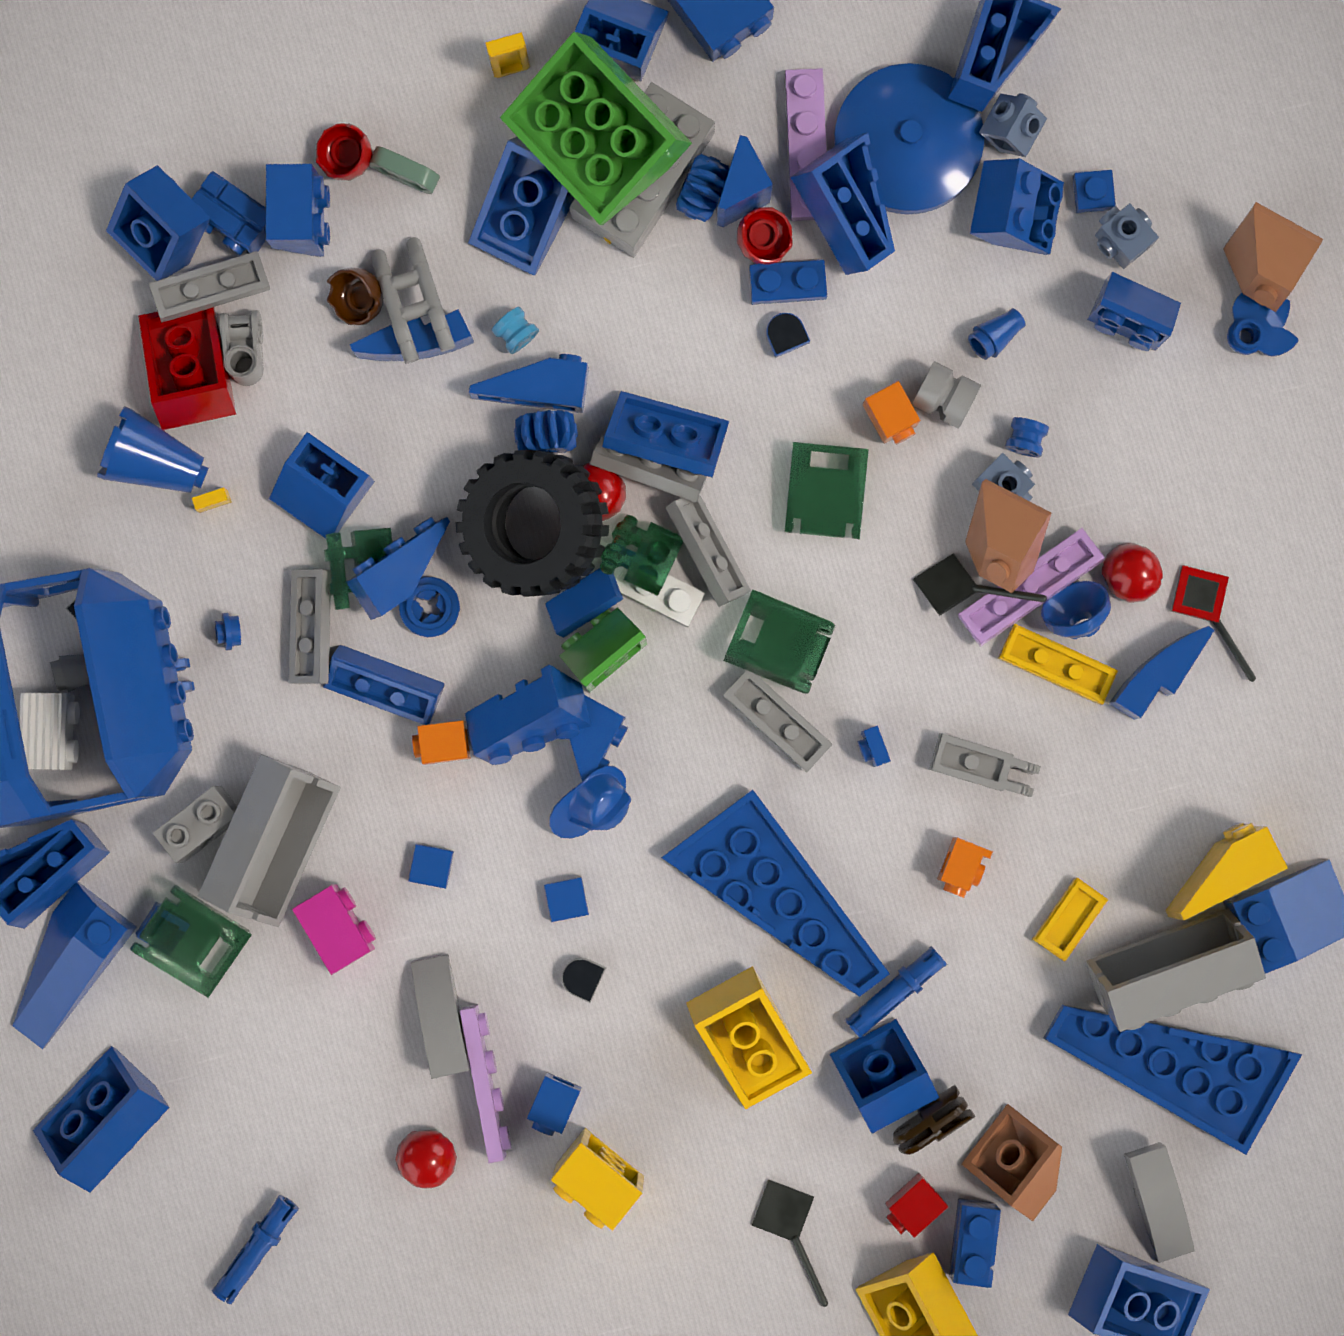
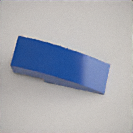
[350,309,474,361]
[1109,626,1215,720]

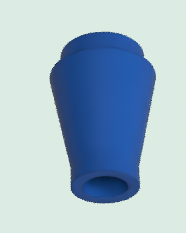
[968,308,1026,360]

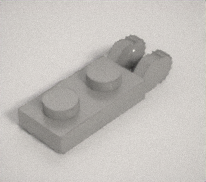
[929,733,1041,797]

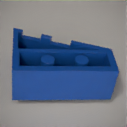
[948,0,1061,112]
[790,132,895,275]
[465,664,592,765]
[0,819,110,929]

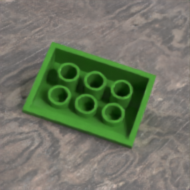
[500,31,692,225]

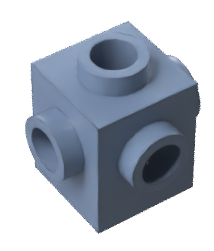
[979,93,1047,157]
[1095,203,1159,269]
[972,452,1035,501]

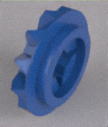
[399,577,460,638]

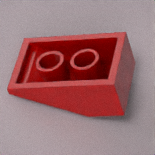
[138,307,236,430]

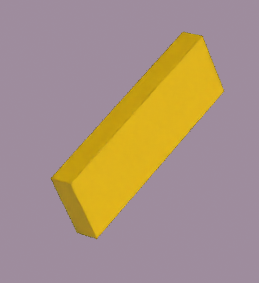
[998,624,1118,705]

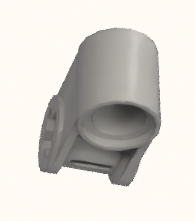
[219,310,264,386]

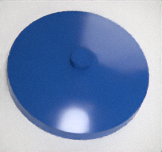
[834,63,984,214]

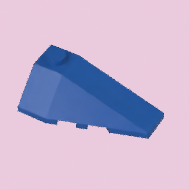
[13,882,137,1049]

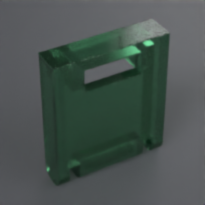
[784,442,869,540]
[723,589,835,694]
[130,884,252,998]

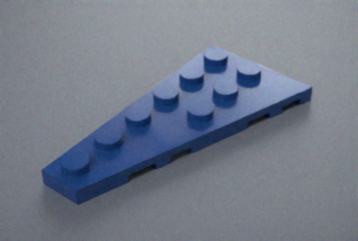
[661,790,890,997]
[1043,1005,1302,1155]

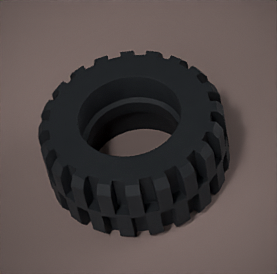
[455,450,609,597]

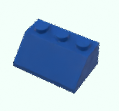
[33,1046,170,1193]

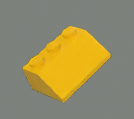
[855,1252,978,1336]

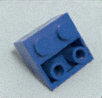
[575,0,669,82]
[970,158,1064,255]
[266,164,330,257]
[1087,272,1181,351]
[269,432,375,542]

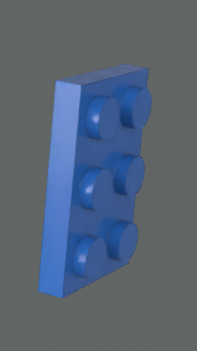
[602,391,729,478]

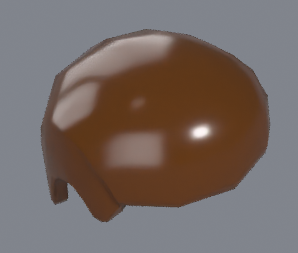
[326,268,383,325]

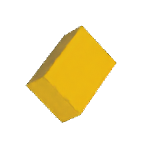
[192,487,232,513]

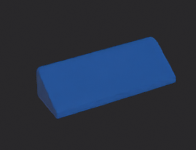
[323,645,445,725]

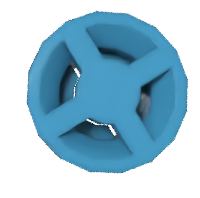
[491,307,539,354]

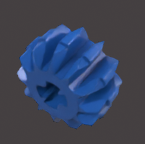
[676,154,729,222]
[514,410,578,454]

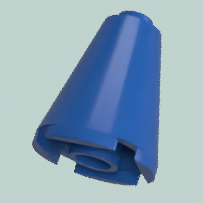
[97,406,209,493]

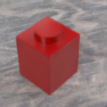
[885,1173,948,1238]

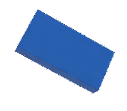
[545,565,623,638]

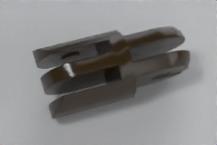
[893,1085,975,1155]

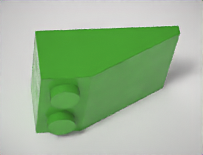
[559,607,647,693]

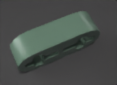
[369,146,440,194]

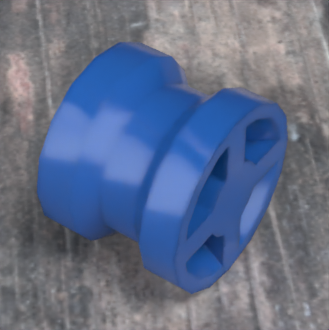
[1005,417,1049,458]

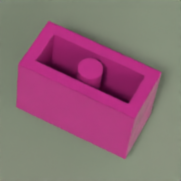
[292,884,376,975]

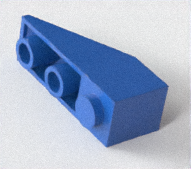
[346,517,450,620]

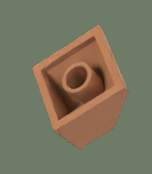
[1223,202,1323,312]
[965,479,1052,593]
[962,1104,1062,1221]

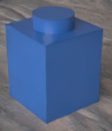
[527,1072,582,1136]

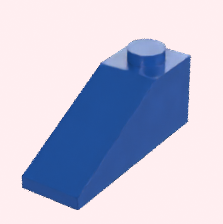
[469,354,589,413]

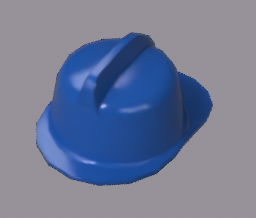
[549,766,631,839]

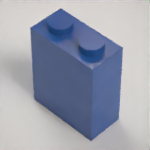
[667,0,774,62]

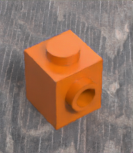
[863,381,921,445]
[412,720,471,765]

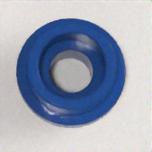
[215,613,241,651]

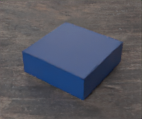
[408,844,454,889]
[544,877,589,922]

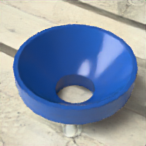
[1041,581,1111,639]

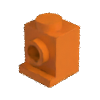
[937,837,993,898]

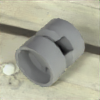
[912,361,981,429]

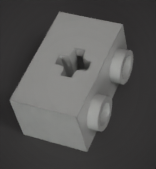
[153,786,237,863]

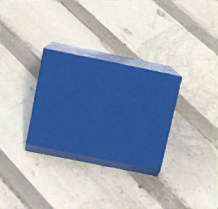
[717,135,773,227]

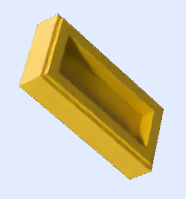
[485,32,530,78]
[1032,877,1109,962]

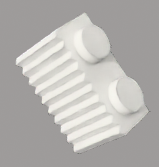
[20,693,80,770]

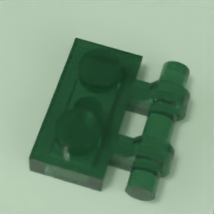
[600,515,684,596]
[324,528,393,610]

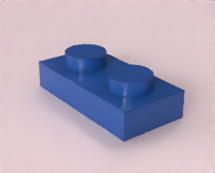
[749,260,827,305]

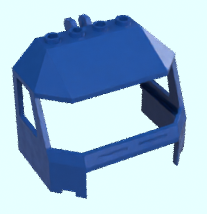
[0,568,195,828]

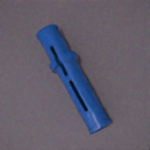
[845,946,948,1039]
[212,1195,299,1304]

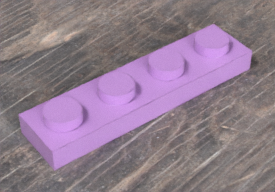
[785,68,827,221]
[958,528,1105,647]
[460,1005,511,1163]

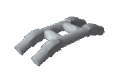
[371,237,455,364]

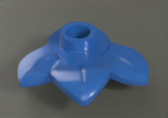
[1227,293,1299,357]

